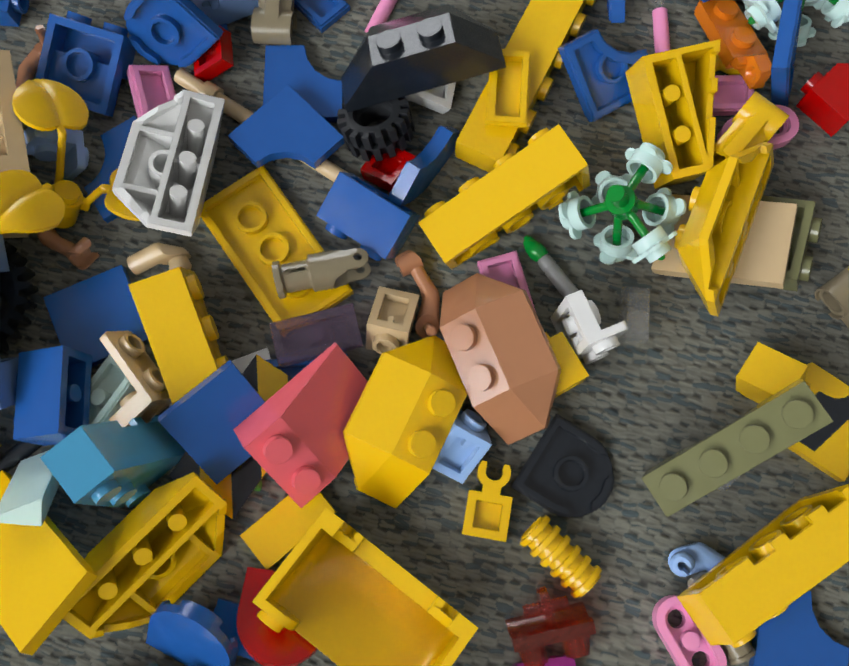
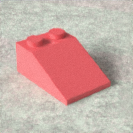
[233,342,368,508]

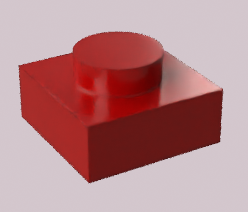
[194,25,234,82]
[360,148,416,192]

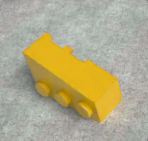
[128,267,229,405]

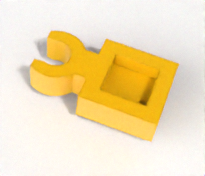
[461,460,513,542]

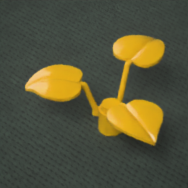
[0,79,141,234]

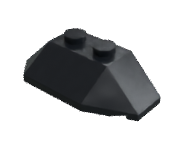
[341,4,506,113]

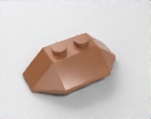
[439,273,562,445]

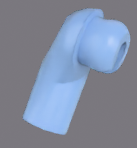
[668,542,726,577]

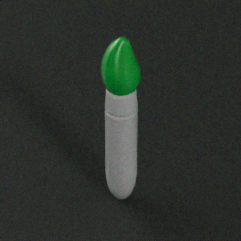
[523,235,579,298]

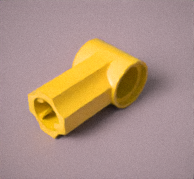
[713,91,789,167]

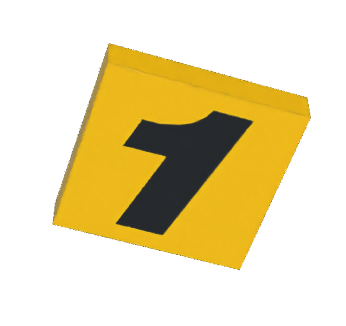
[788,362,849,482]

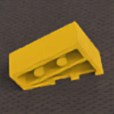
[625,39,721,189]

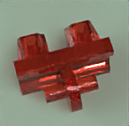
[505,586,596,666]

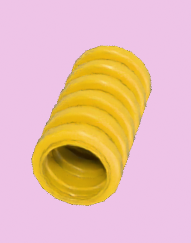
[520,515,602,598]

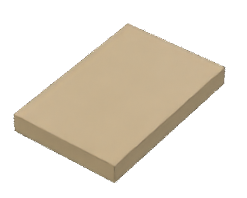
[651,194,798,289]

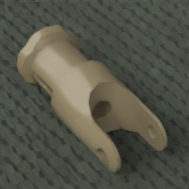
[272,248,371,299]

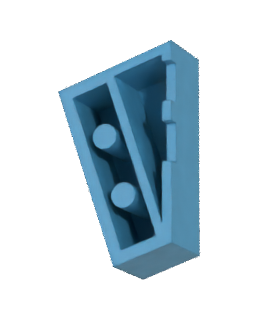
[40,414,186,509]

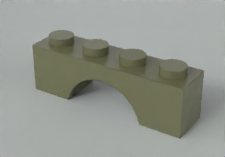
[641,378,834,517]

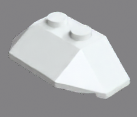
[112,90,225,237]

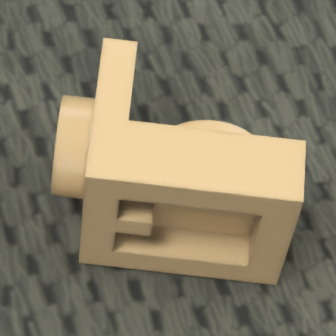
[366,286,420,354]

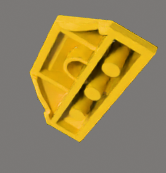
[674,142,774,317]
[343,335,467,509]
[63,472,227,639]

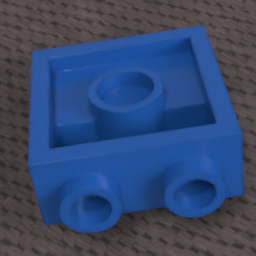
[35,11,136,117]

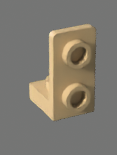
[99,331,172,427]

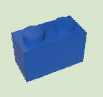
[316,172,420,261]
[13,345,92,446]

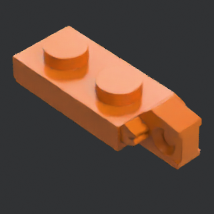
[694,0,772,90]

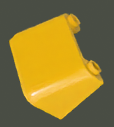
[252,507,478,666]

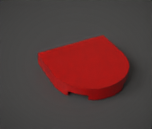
[236,567,318,666]

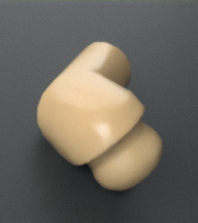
[127,242,192,275]

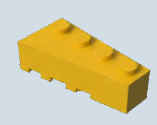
[418,124,591,269]
[677,484,849,648]

